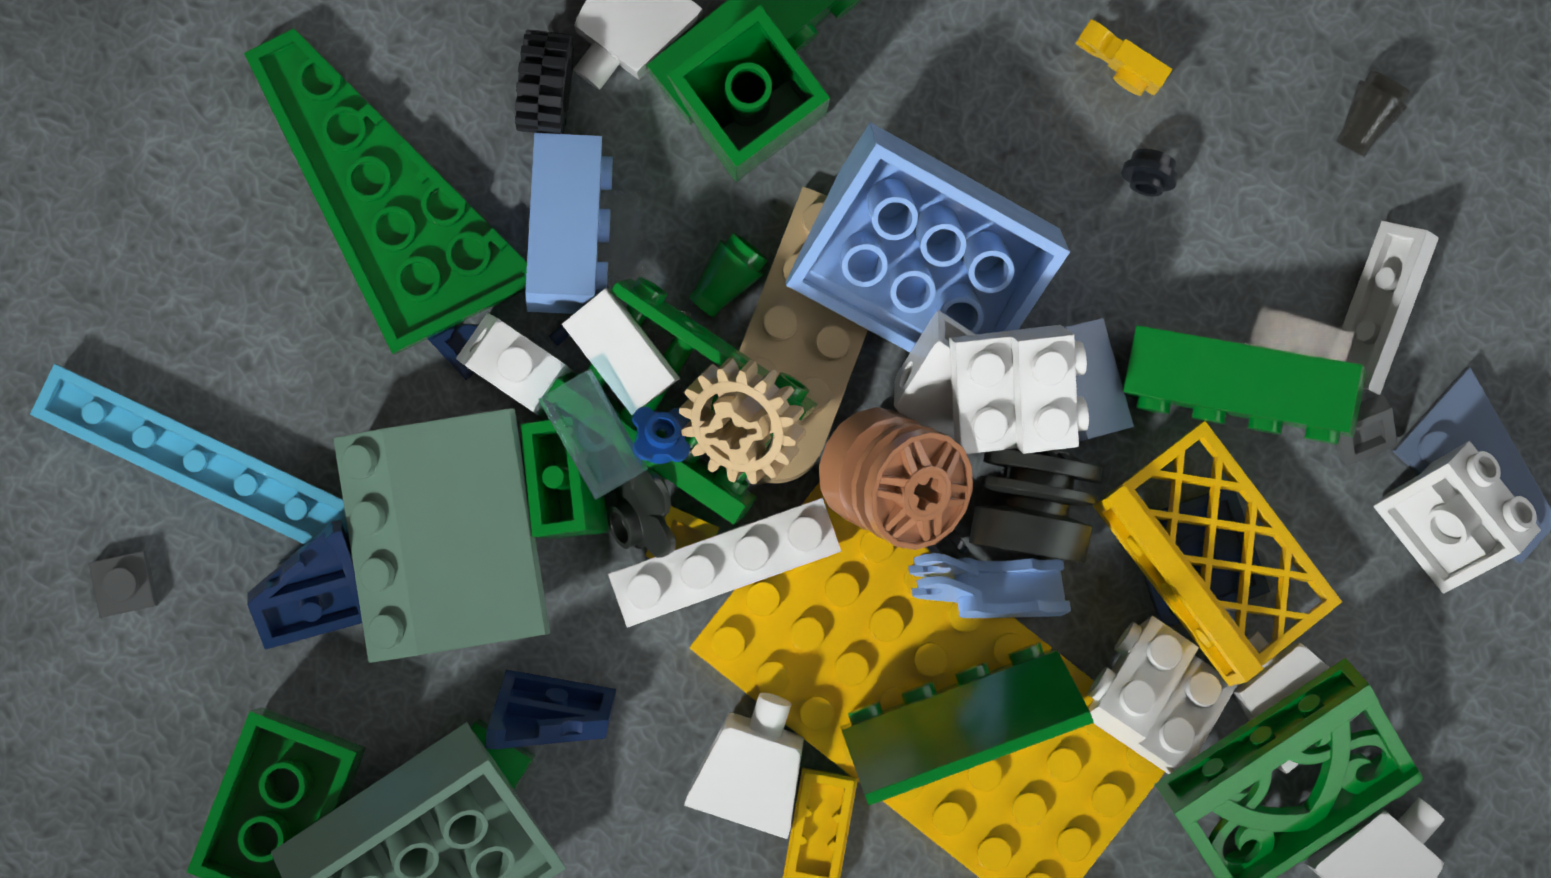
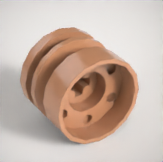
[819,407,973,550]

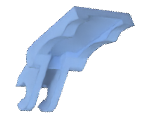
[908,553,1071,618]

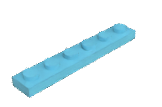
[30,364,349,544]

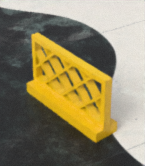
[1093,421,1342,686]

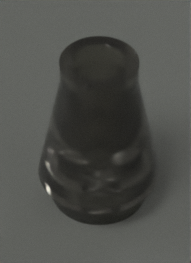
[1336,70,1411,158]

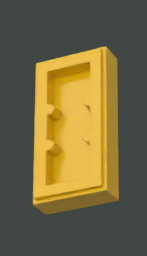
[782,767,858,878]

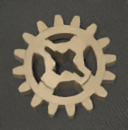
[679,358,806,484]

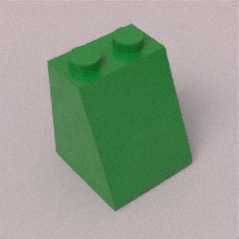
[667,4,830,182]

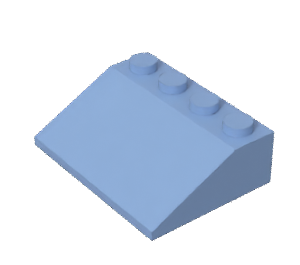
[786,122,1070,352]

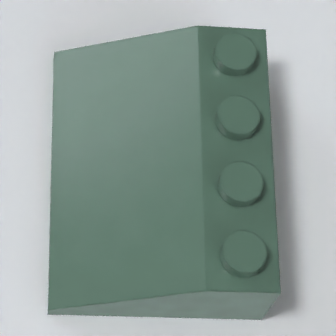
[333,408,551,663]
[271,722,566,878]

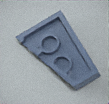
[1392,367,1551,563]

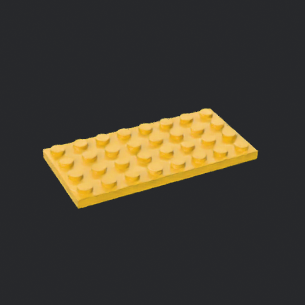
[689,482,1165,878]

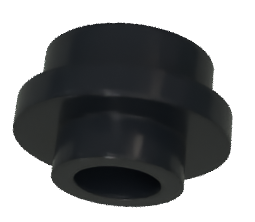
[1121,148,1178,197]

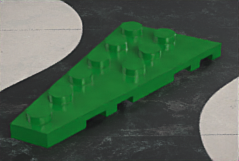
[244,28,527,355]

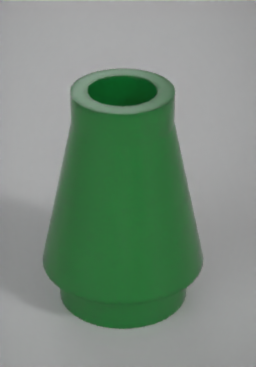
[688,232,768,318]

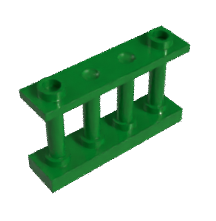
[545,277,818,525]

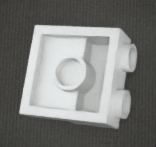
[949,325,1089,454]
[1373,441,1541,594]
[1087,616,1238,774]

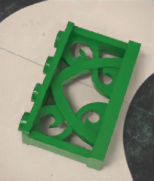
[1154,657,1423,878]

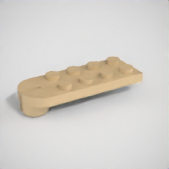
[739,187,868,484]

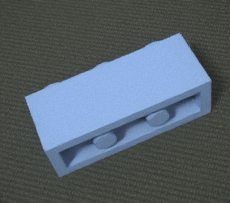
[525,133,613,314]

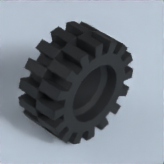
[515,29,574,134]

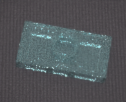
[538,369,648,500]

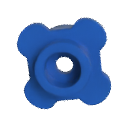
[632,407,690,464]

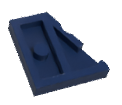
[247,519,362,650]
[485,669,616,749]

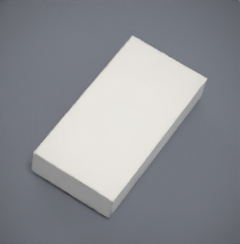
[562,288,680,415]

